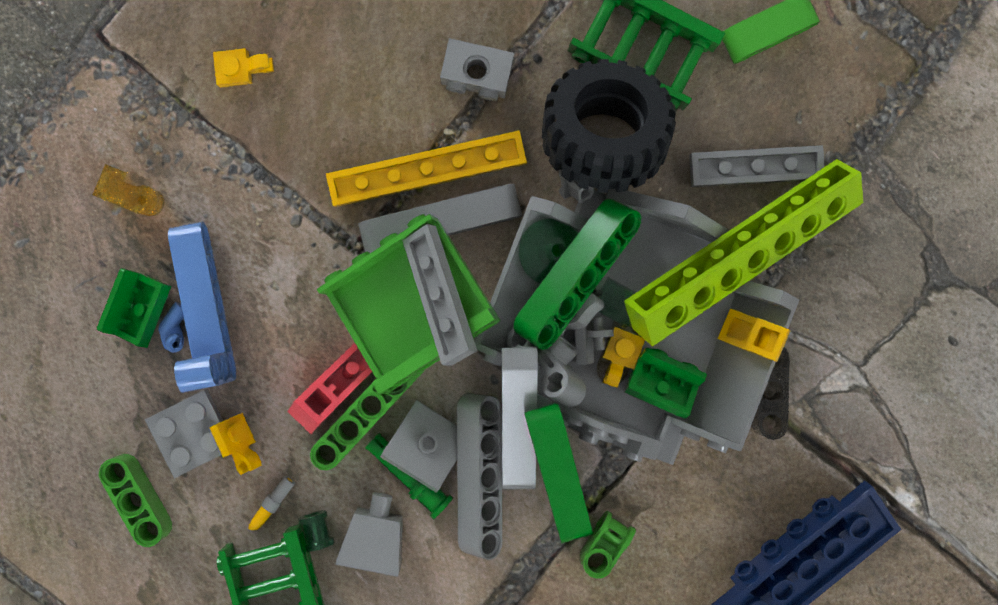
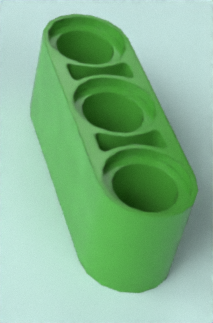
[722,0,820,64]
[99,454,172,547]

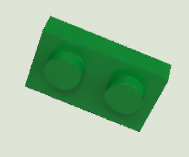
[97,268,172,348]
[624,348,707,419]

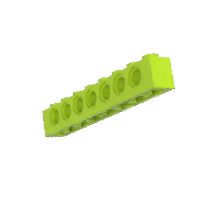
[624,159,864,347]

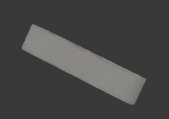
[358,184,523,253]
[502,347,538,490]
[457,393,502,560]

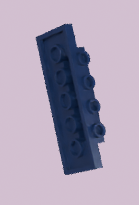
[711,481,902,605]

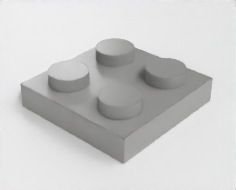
[145,389,223,479]

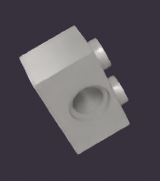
[440,38,514,101]

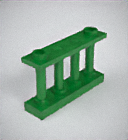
[568,0,725,111]
[216,523,325,605]

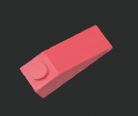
[287,343,372,434]

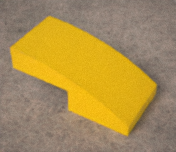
[717,308,791,362]

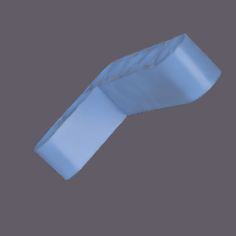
[168,222,236,393]

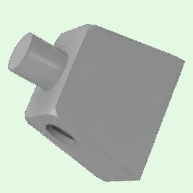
[335,492,403,577]

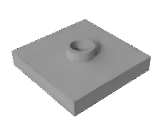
[380,400,457,493]

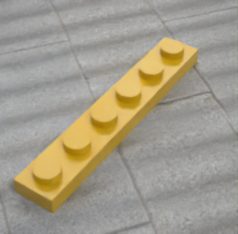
[326,130,527,207]

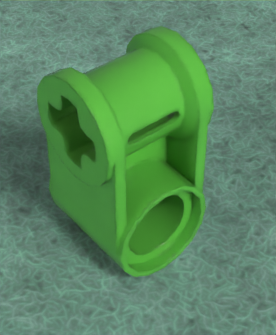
[580,511,636,579]

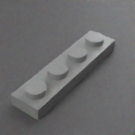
[689,145,825,187]
[402,224,477,366]

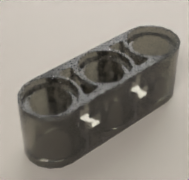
[751,347,790,440]

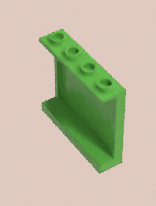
[317,214,501,394]

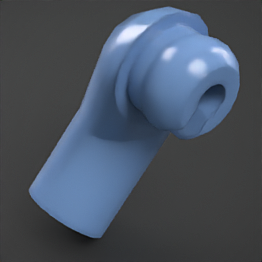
[158,302,184,353]

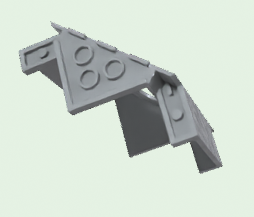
[475,189,799,465]

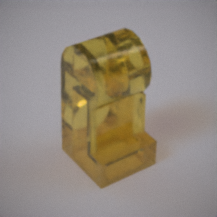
[92,164,165,216]

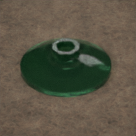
[519,219,577,284]

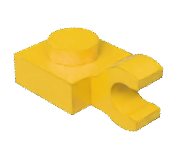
[213,48,274,88]
[602,327,645,388]
[209,413,262,475]

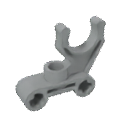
[507,294,604,407]

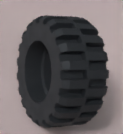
[541,59,676,193]

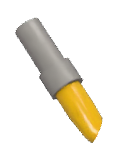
[248,476,295,531]

